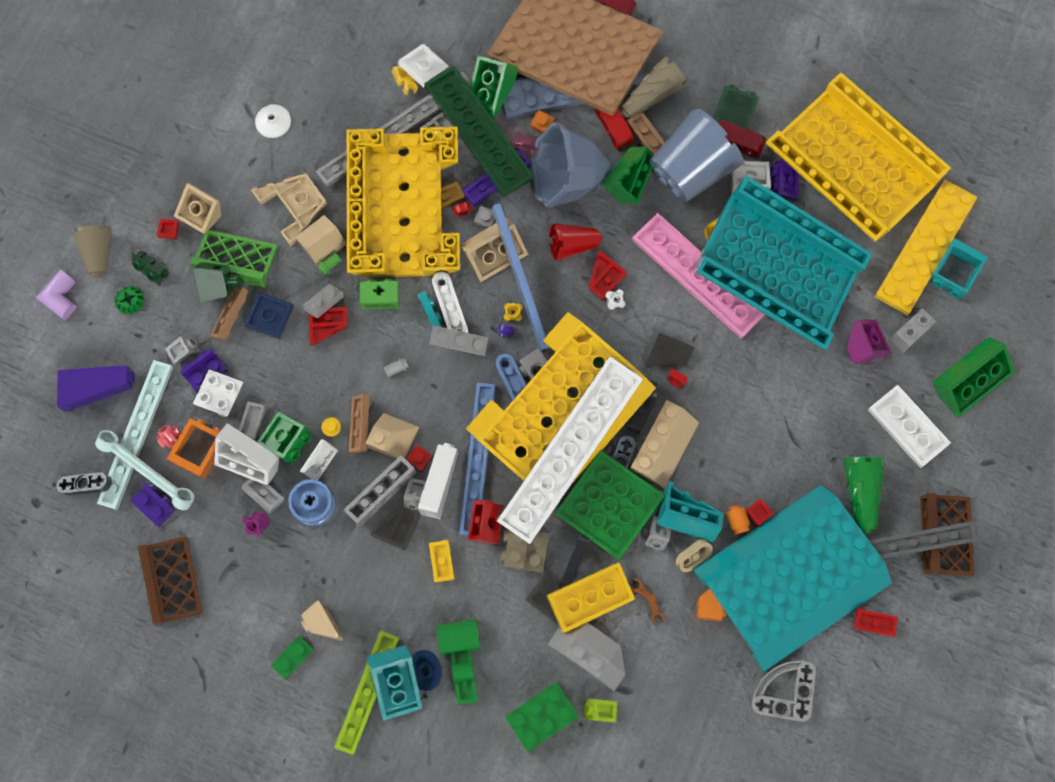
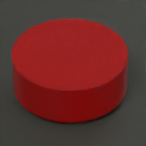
[453,202,472,216]

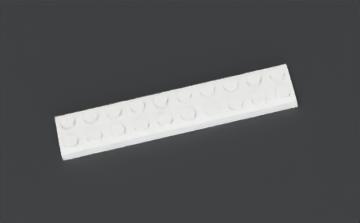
[497,357,643,544]

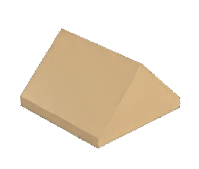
[174,183,221,234]
[295,215,347,267]

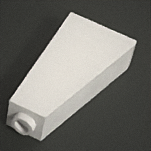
[418,443,458,519]

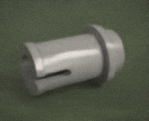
[384,357,409,377]

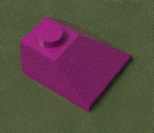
[847,320,892,364]

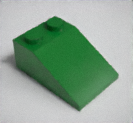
[470,55,518,118]

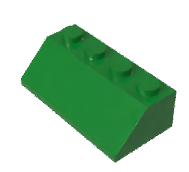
[932,337,1015,418]

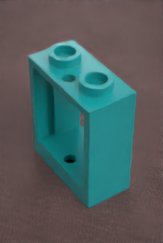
[929,238,988,299]

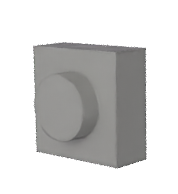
[474,206,495,229]

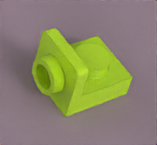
[584,699,617,723]

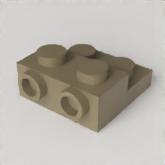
[501,530,549,573]

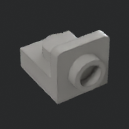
[165,336,200,365]
[404,478,426,511]
[645,516,671,551]

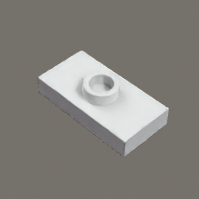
[300,439,338,480]

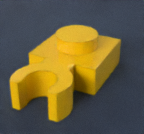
[392,66,418,95]

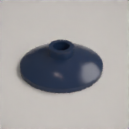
[411,650,442,691]

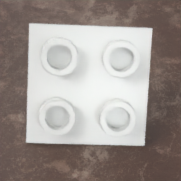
[193,370,244,418]

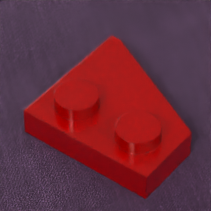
[589,250,627,301]
[309,307,348,346]

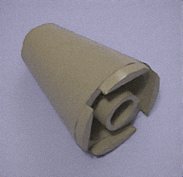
[73,225,112,278]

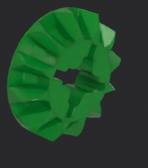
[114,285,145,315]

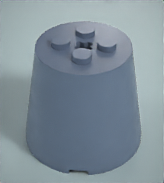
[650,108,744,202]

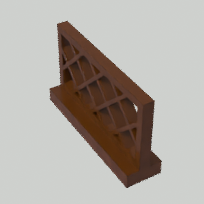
[920,493,975,576]
[138,536,203,626]

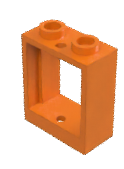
[167,418,221,479]

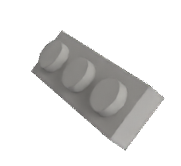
[429,326,488,356]

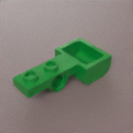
[437,619,481,705]

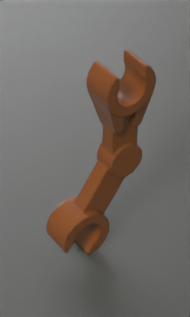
[629,578,665,625]

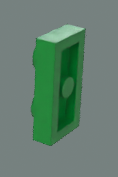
[271,636,314,680]

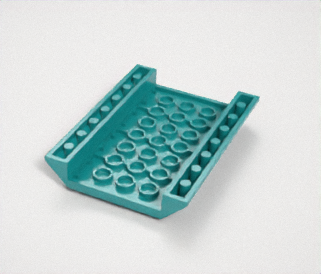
[696,175,872,351]
[693,485,892,672]

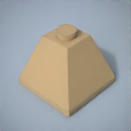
[366,413,419,459]
[301,600,344,641]

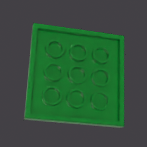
[555,450,665,560]

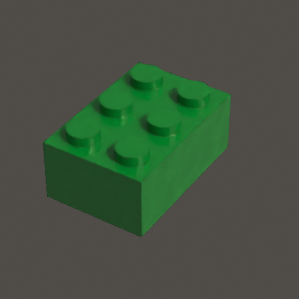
[505,682,579,752]

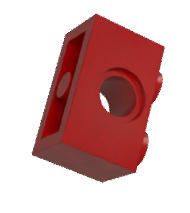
[468,500,504,545]

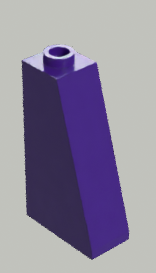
[57,365,135,412]

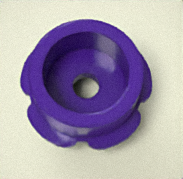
[496,324,514,338]

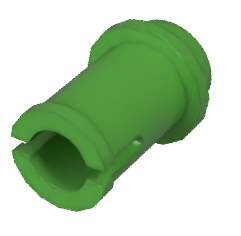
[317,252,342,275]

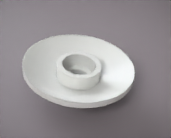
[255,105,291,138]

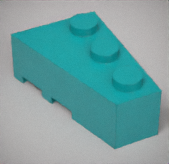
[657,481,723,542]

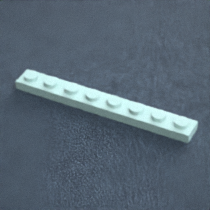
[97,360,173,510]

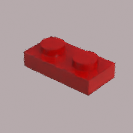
[853,609,898,637]

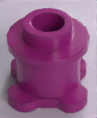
[243,511,269,536]

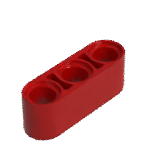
[595,108,634,150]

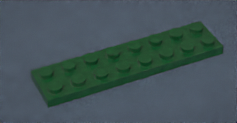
[424,66,534,198]

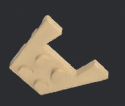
[251,173,327,247]

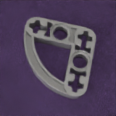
[751,661,816,722]

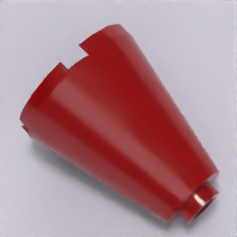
[549,223,602,261]

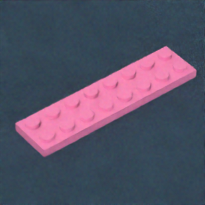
[632,213,765,339]

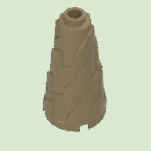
[620,57,687,119]

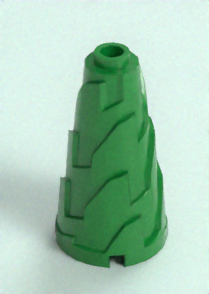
[843,457,884,533]

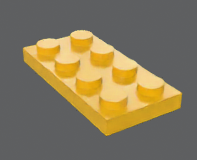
[547,562,635,633]

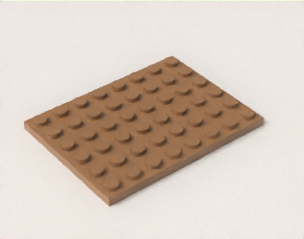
[486,0,663,116]

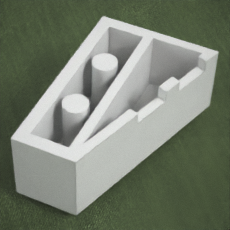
[214,423,279,486]

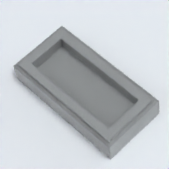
[238,401,267,442]

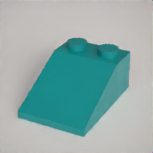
[367,645,422,721]

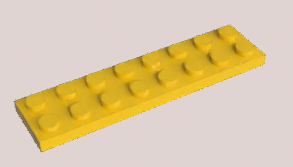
[874,179,978,316]

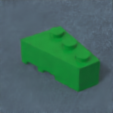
[601,147,655,204]

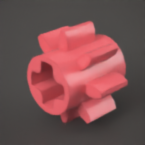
[156,425,181,449]

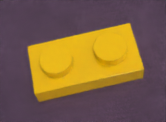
[429,540,455,583]

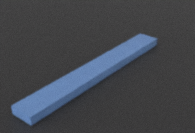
[492,203,549,351]
[459,383,496,535]

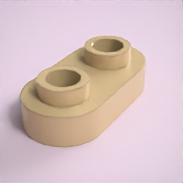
[676,539,713,572]

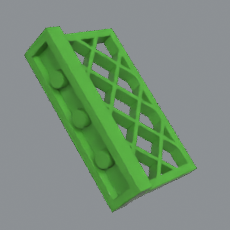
[191,230,278,288]

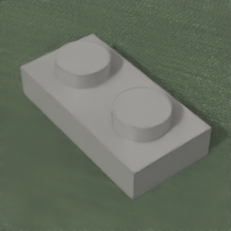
[303,283,344,318]
[241,479,284,514]

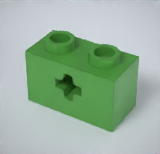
[360,279,400,310]

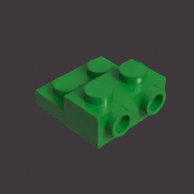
[257,412,312,465]

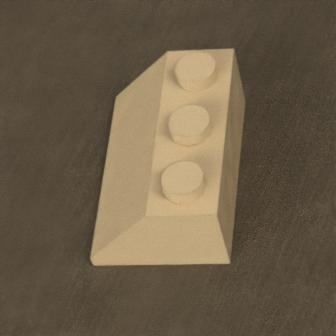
[460,218,528,282]

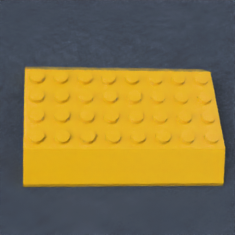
[765,73,951,242]

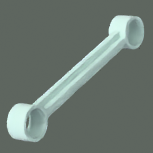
[95,430,194,510]

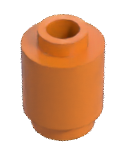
[726,504,750,535]

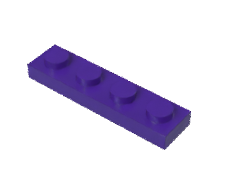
[462,149,531,207]

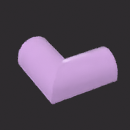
[36,270,77,321]

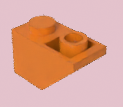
[696,589,726,622]

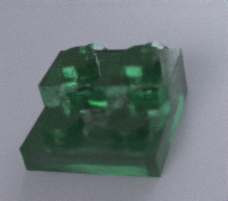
[713,84,759,129]

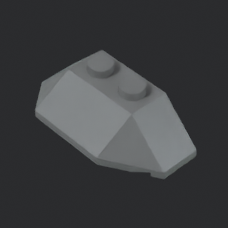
[547,622,625,691]

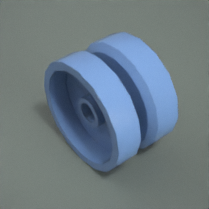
[288,479,336,527]

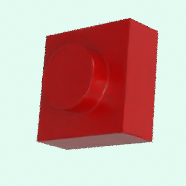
[157,218,180,240]
[667,368,689,389]
[406,445,433,472]
[746,499,774,527]

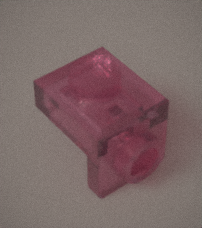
[510,132,537,154]

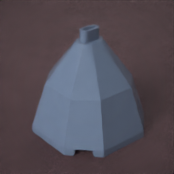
[531,122,615,207]

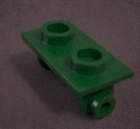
[132,251,169,286]

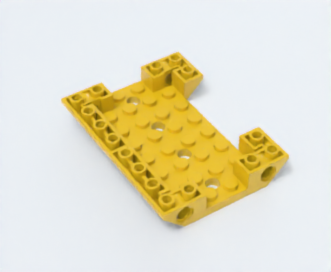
[347,127,460,278]
[466,312,656,490]

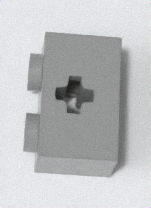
[890,308,936,353]

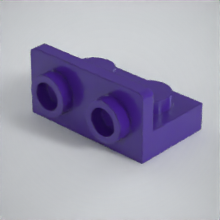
[769,160,799,201]
[180,349,228,394]
[130,482,176,527]

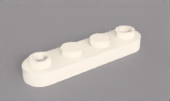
[432,272,468,333]

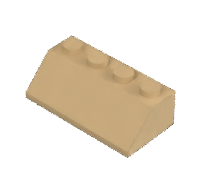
[630,400,699,490]

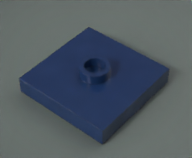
[244,292,294,340]

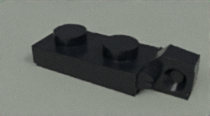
[623,380,658,433]

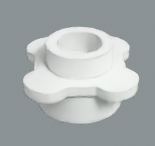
[606,289,625,310]

